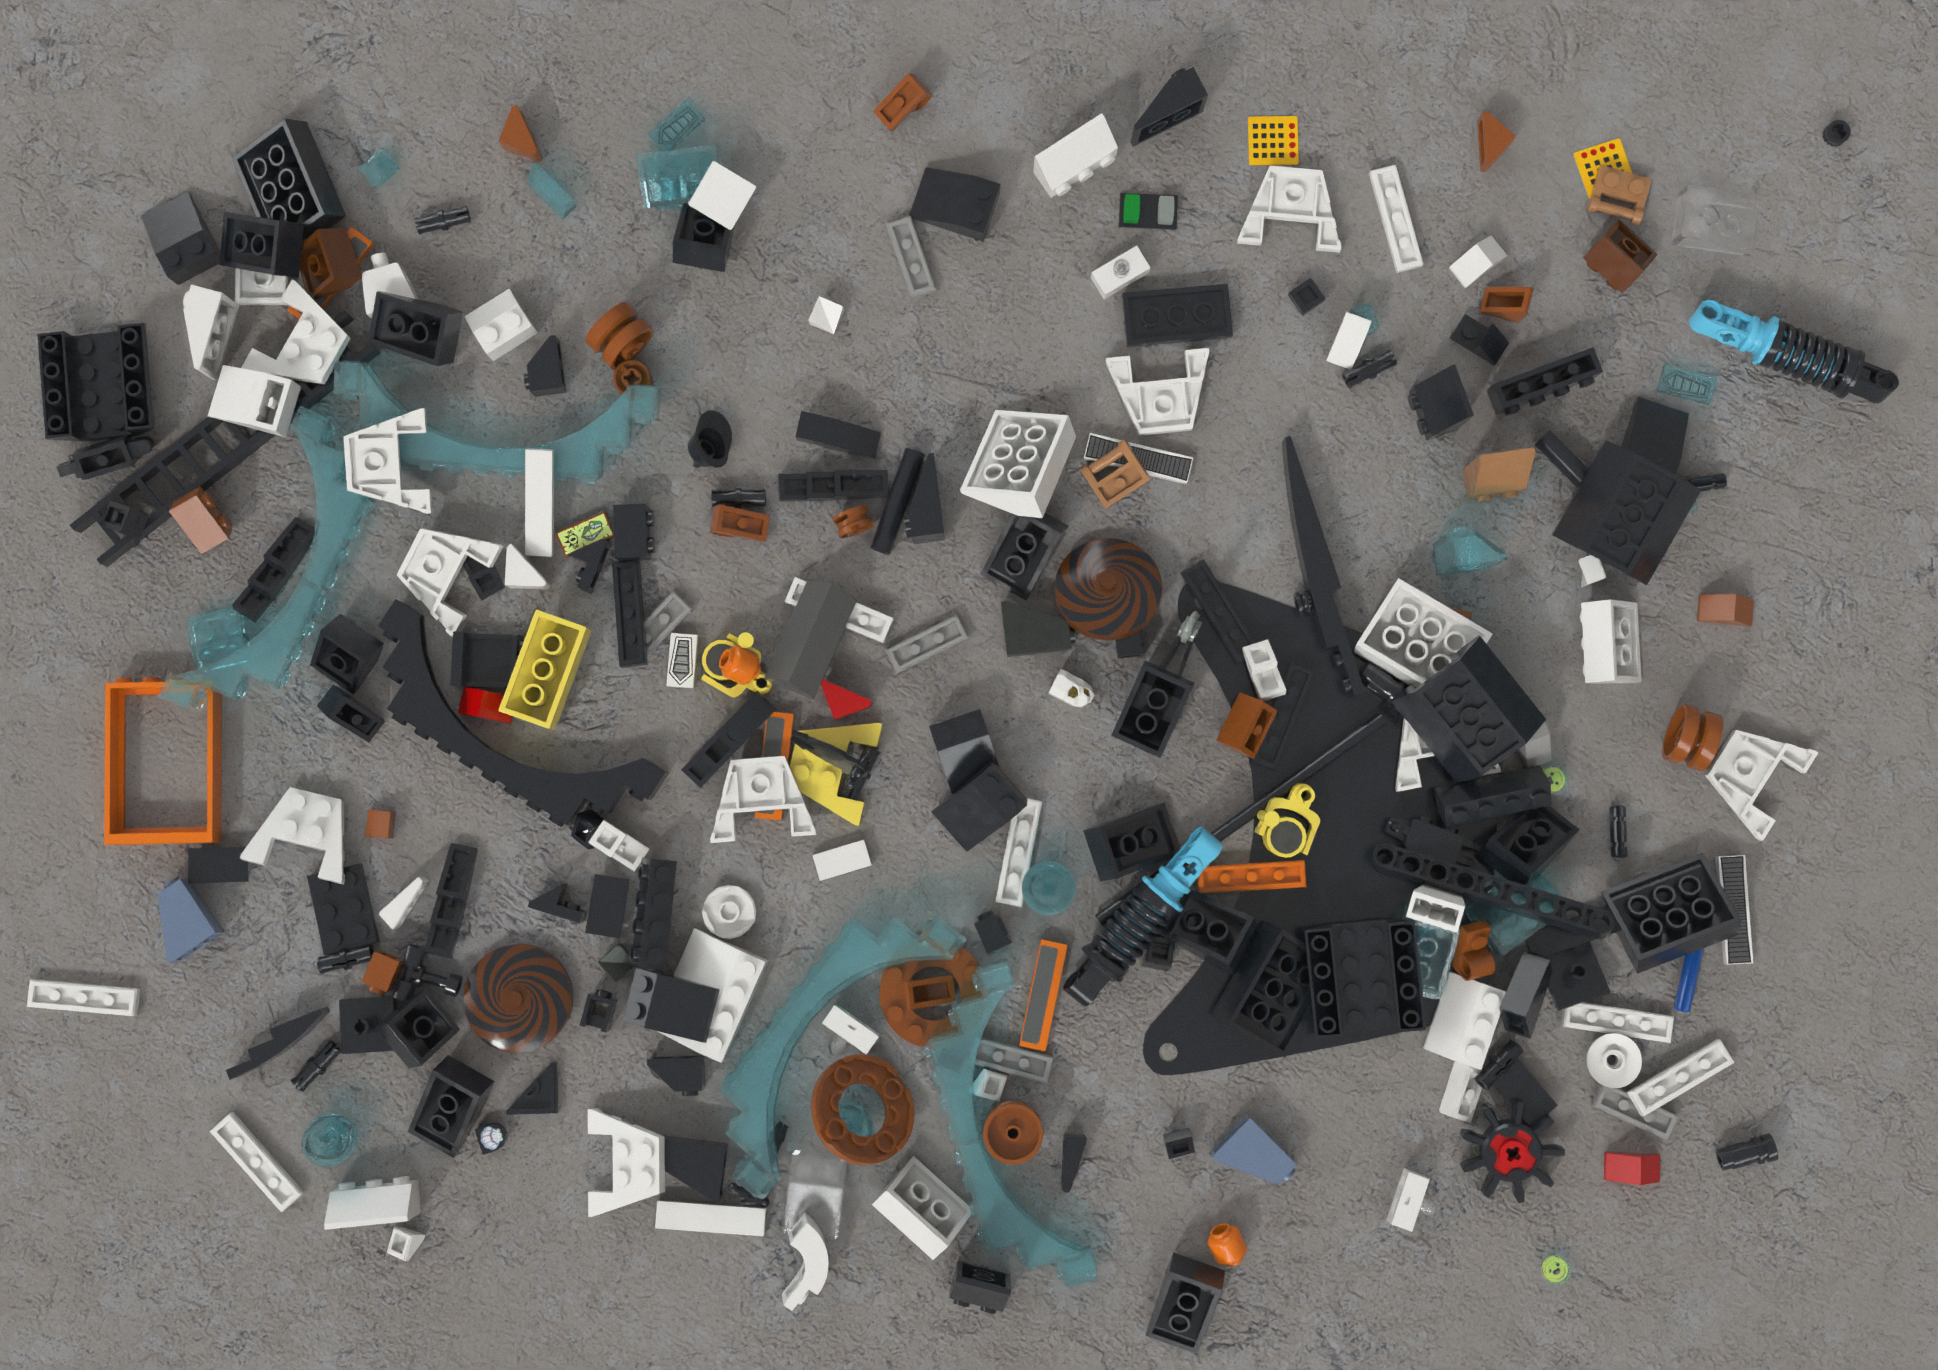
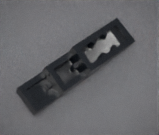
[778,470,888,502]
[232,517,318,623]
[424,843,478,959]
[226,1007,330,1080]

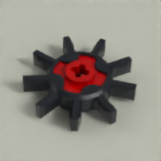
[1459,1098,1565,1203]

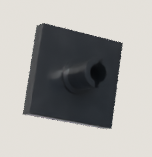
[1546,942,1611,1011]
[339,996,396,1054]

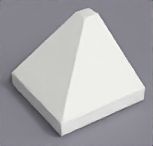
[969,1069,1008,1102]
[387,1226,425,1261]

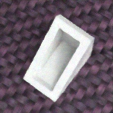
[1449,235,1507,288]
[505,544,551,590]

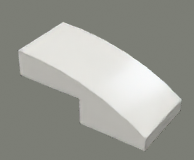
[1326,311,1372,370]
[1242,639,1286,701]
[588,820,650,872]

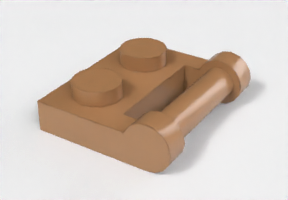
[1587,165,1652,225]
[1080,439,1151,509]

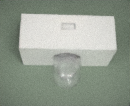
[1090,246,1150,300]
[822,1004,880,1055]
[1387,1168,1437,1232]

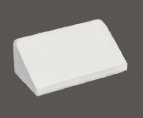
[1439,1061,1482,1123]

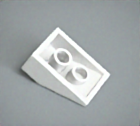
[183,285,239,381]

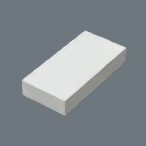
[812,840,872,881]

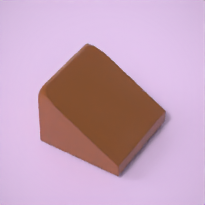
[365,809,396,839]

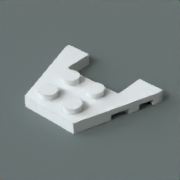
[1237,166,1341,253]
[241,279,351,384]
[1105,348,1209,436]
[343,408,432,514]
[397,528,503,637]
[1395,718,1501,792]
[1705,730,1818,841]
[710,756,817,843]
[240,787,345,885]
[588,1108,665,1217]

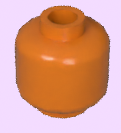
[719,645,761,685]
[1207,1223,1248,1266]

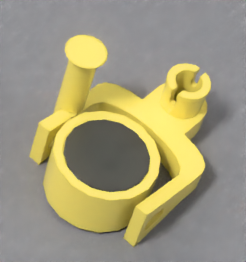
[701,632,772,698]
[1254,783,1320,858]

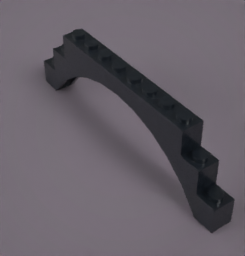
[378,599,669,827]

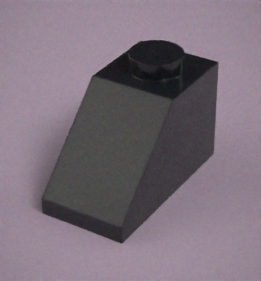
[524,335,566,397]
[317,684,385,742]
[647,1055,705,1096]

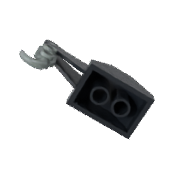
[1111,611,1204,758]

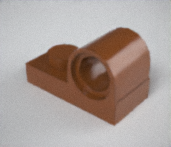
[873,73,932,131]
[710,504,770,542]
[1452,920,1495,981]

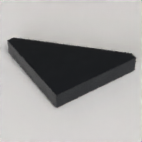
[506,1062,558,1115]

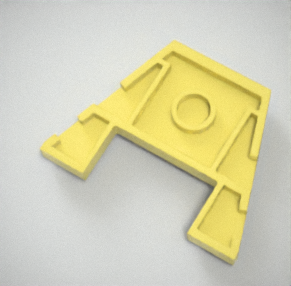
[790,723,882,826]

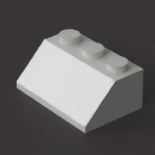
[1033,113,1118,198]
[1580,600,1642,684]
[1423,972,1506,1070]
[872,1156,974,1260]
[324,1176,421,1230]

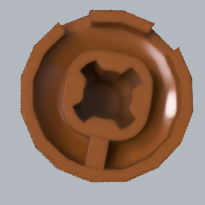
[613,360,653,401]
[832,505,874,539]

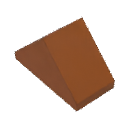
[499,105,543,162]
[1477,112,1516,172]
[1480,287,1534,323]
[1697,594,1754,627]
[904,975,956,1010]

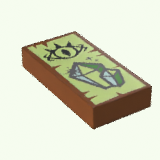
[555,512,614,558]

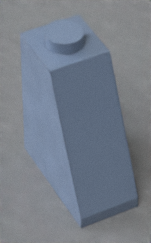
[157,877,224,963]
[1209,1115,1297,1184]

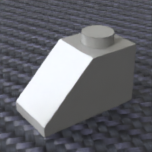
[1518,709,1552,768]

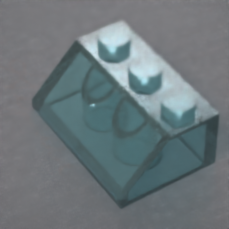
[636,144,720,208]
[1432,527,1508,576]
[1464,875,1560,956]

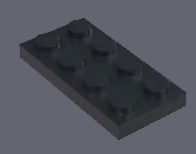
[1122,284,1233,347]

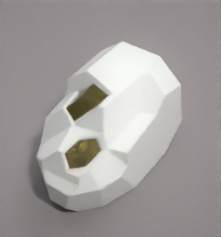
[1048,669,1095,707]

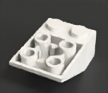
[208,365,301,437]

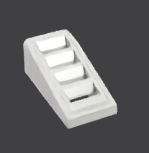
[379,877,429,929]

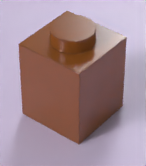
[362,950,404,994]

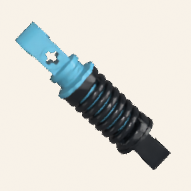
[1689,300,1899,403]
[1063,827,1223,1007]

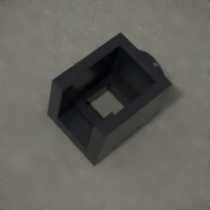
[1115,629,1146,659]
[974,910,1012,954]
[579,989,618,1033]

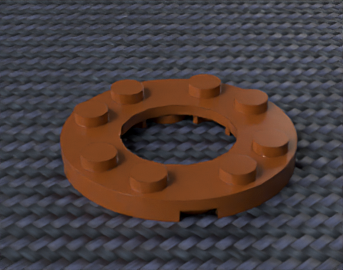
[879,939,987,1048]
[811,1054,915,1166]

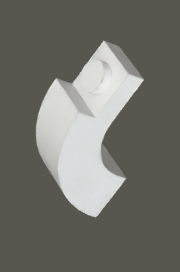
[782,1212,829,1311]

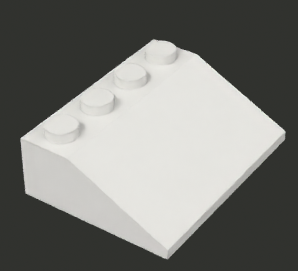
[960,410,1076,518]
[1354,578,1492,688]
[657,928,768,1063]

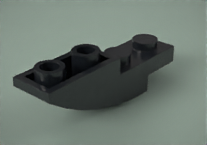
[681,691,776,788]

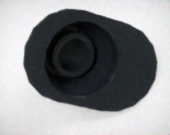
[688,410,732,468]

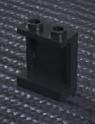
[450,631,524,689]

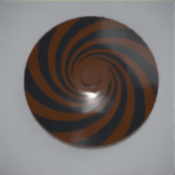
[1055,538,1162,640]
[463,944,573,1053]

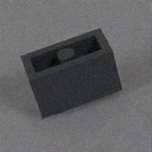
[613,504,655,562]

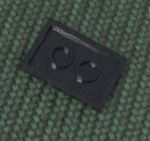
[307,864,379,955]

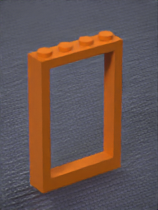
[104,676,222,845]

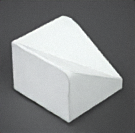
[809,296,844,334]
[1578,555,1606,587]

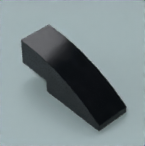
[795,411,881,459]

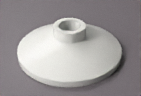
[1587,1033,1642,1088]

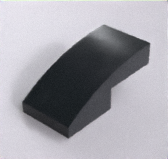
[462,556,505,601]

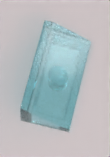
[527,163,576,219]

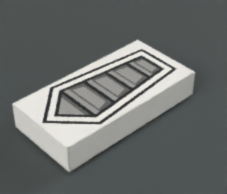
[666,633,699,689]

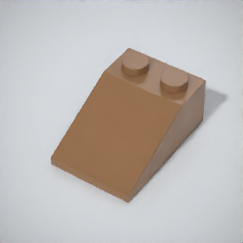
[1463,447,1535,503]

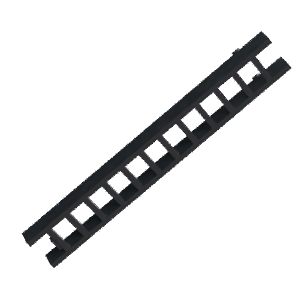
[70,310,380,567]

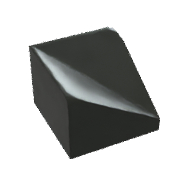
[598,943,634,982]

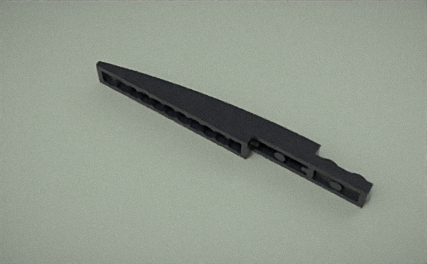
[1282,436,1365,698]

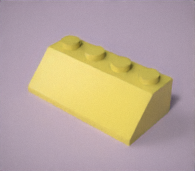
[498,610,592,731]

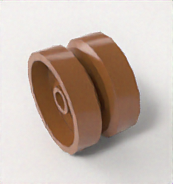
[585,302,654,370]
[1662,704,1723,771]
[983,1100,1043,1165]

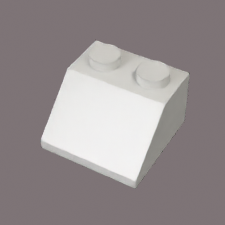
[465,289,538,361]

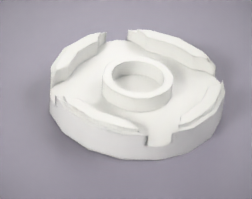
[702,885,757,939]

